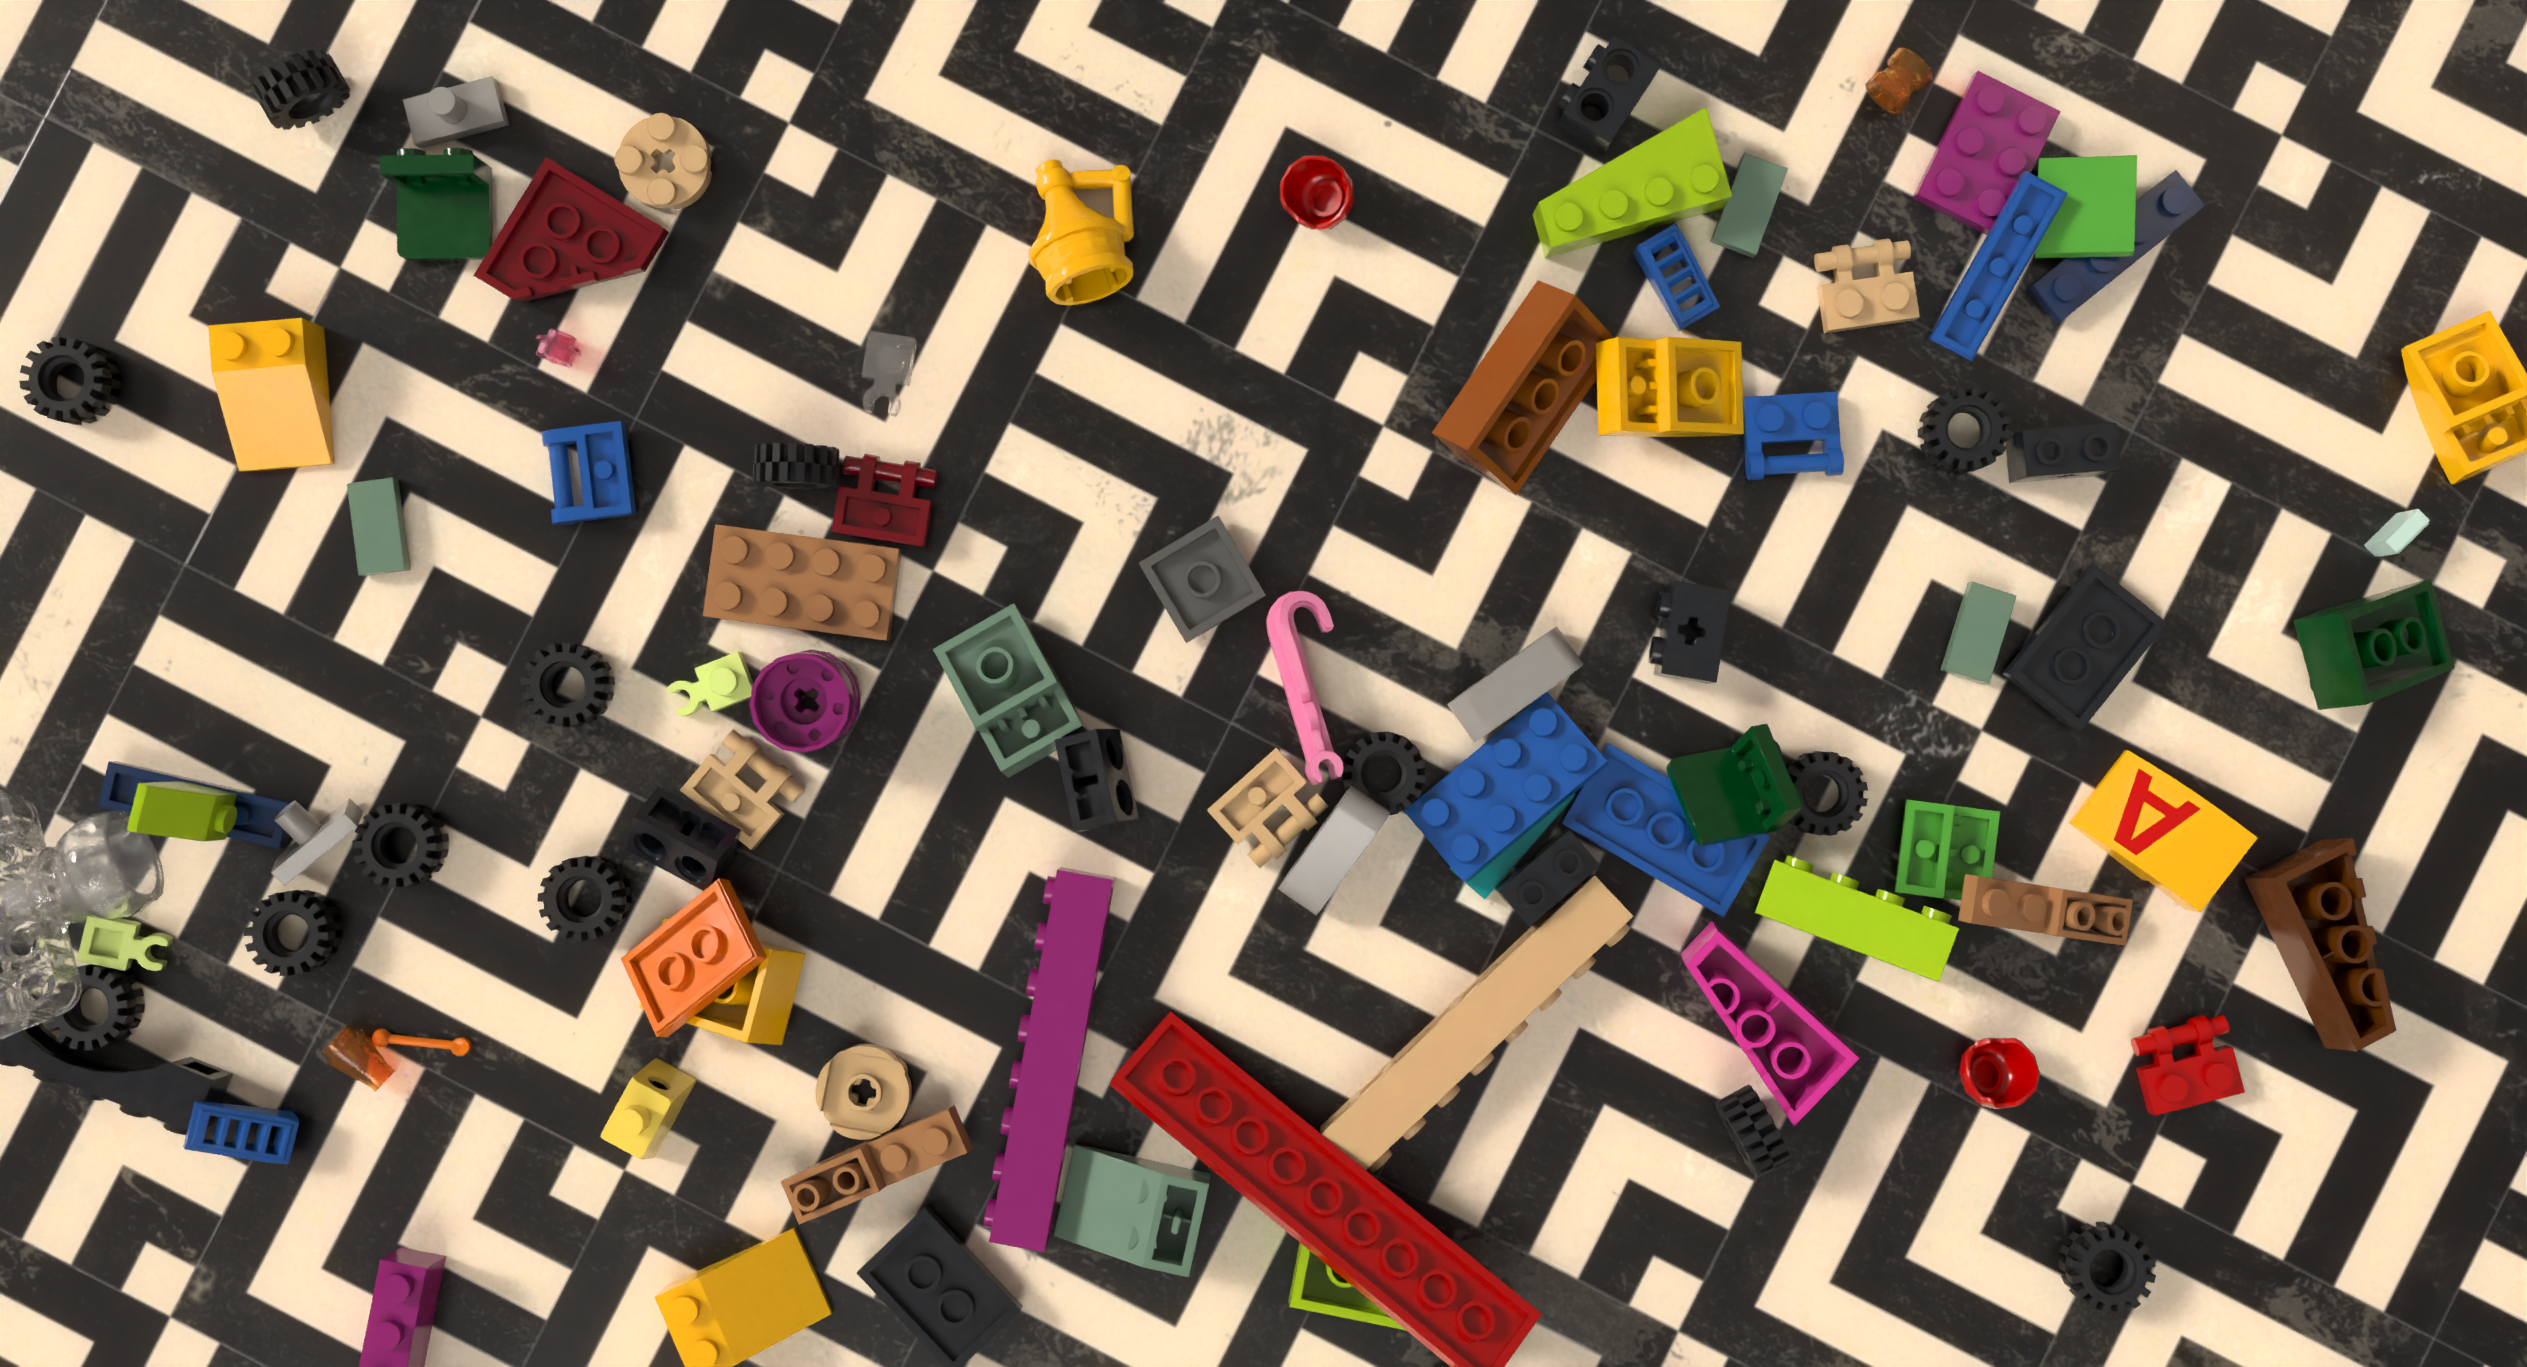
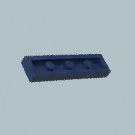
[2027,170,2205,324]
[98,761,291,849]

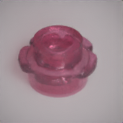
[535,329,582,368]

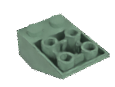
[1054,1144,1211,1277]

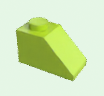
[127,781,237,842]

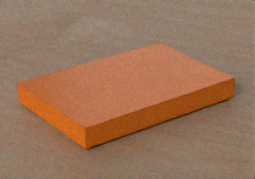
[621,878,767,1038]

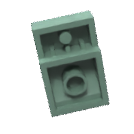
[933,603,1088,778]

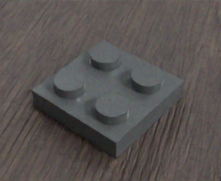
[1139,516,1266,644]

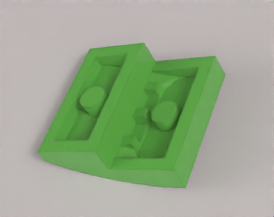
[2035,155,2137,258]
[1895,799,2000,900]

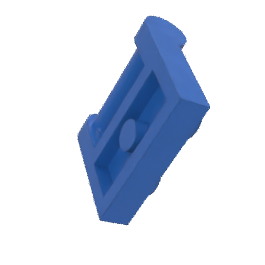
[1743,392,1844,481]
[541,421,637,525]

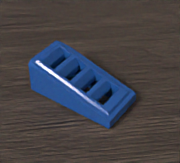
[1632,223,1720,331]
[183,1101,299,1164]

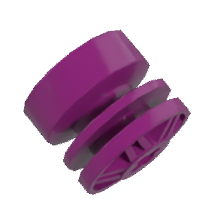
[749,649,862,753]

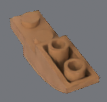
[1958,874,2133,946]
[781,1105,973,1225]

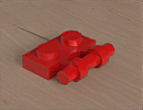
[2131,1015,2245,1116]

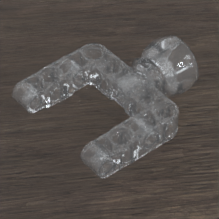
[0,790,164,1040]

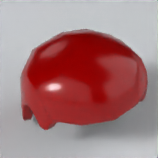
[1280,156,1354,231]
[1959,1037,2040,1109]

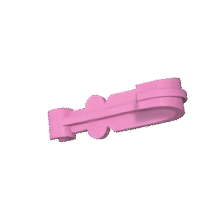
[1266,591,1343,785]

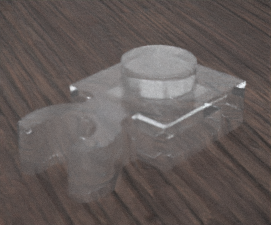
[861,331,917,417]

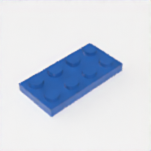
[1404,692,1609,884]
[1560,743,1770,917]

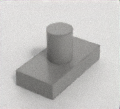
[403,76,509,148]
[271,798,363,886]

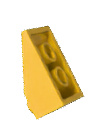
[208,318,334,472]
[640,918,805,1045]
[654,1227,833,1367]

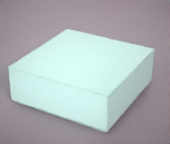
[2364,509,2430,557]

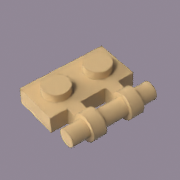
[1814,239,1920,334]
[680,730,805,850]
[1207,748,1329,868]

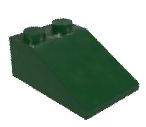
[2294,579,2455,710]

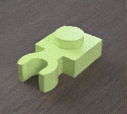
[667,652,754,716]
[77,913,173,971]

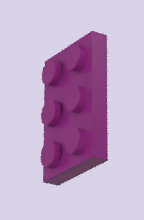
[1912,71,2061,235]

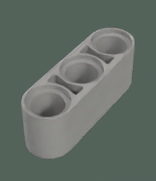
[1447,626,1584,742]
[1278,785,1390,916]

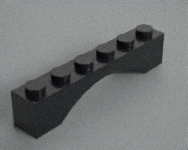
[0,982,233,1135]

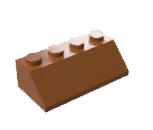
[1432,280,1614,495]

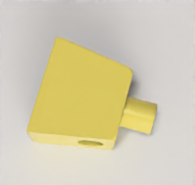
[600,1057,697,1160]

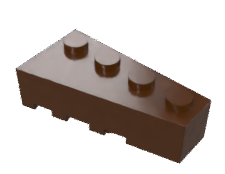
[2244,838,2396,1052]

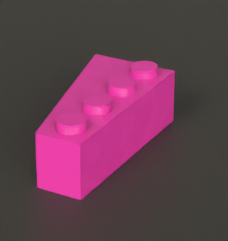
[1680,921,1860,1126]

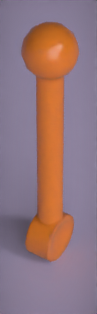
[372,1029,472,1056]

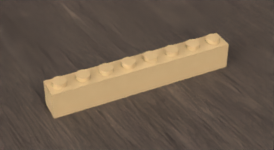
[1320,874,1633,1173]

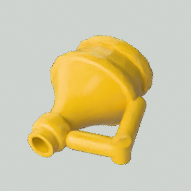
[1029,160,1134,306]

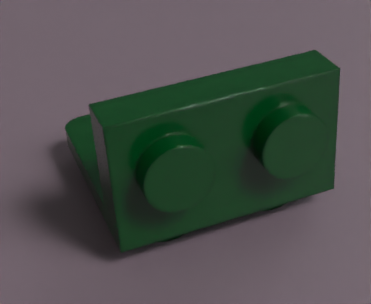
[380,148,492,260]
[1666,724,1803,846]

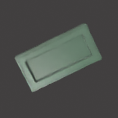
[1710,153,1788,258]
[347,477,410,576]
[1940,581,2017,684]

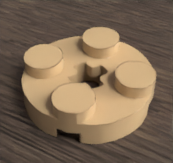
[614,113,712,209]
[816,1044,912,1140]

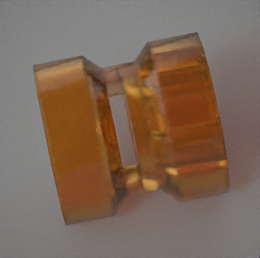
[1865,48,1932,115]

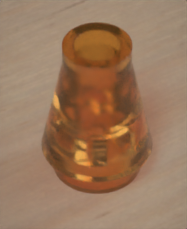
[321,1024,396,1092]

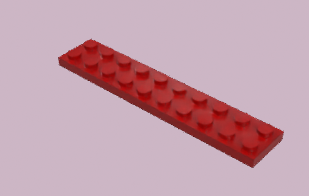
[1109,1011,1542,1367]

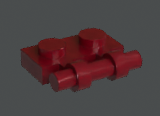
[831,454,938,548]

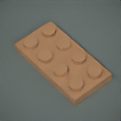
[703,524,902,641]

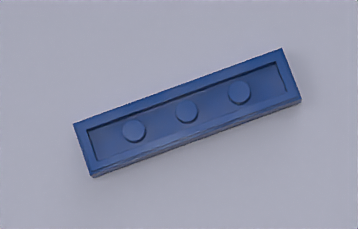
[1928,171,2068,361]

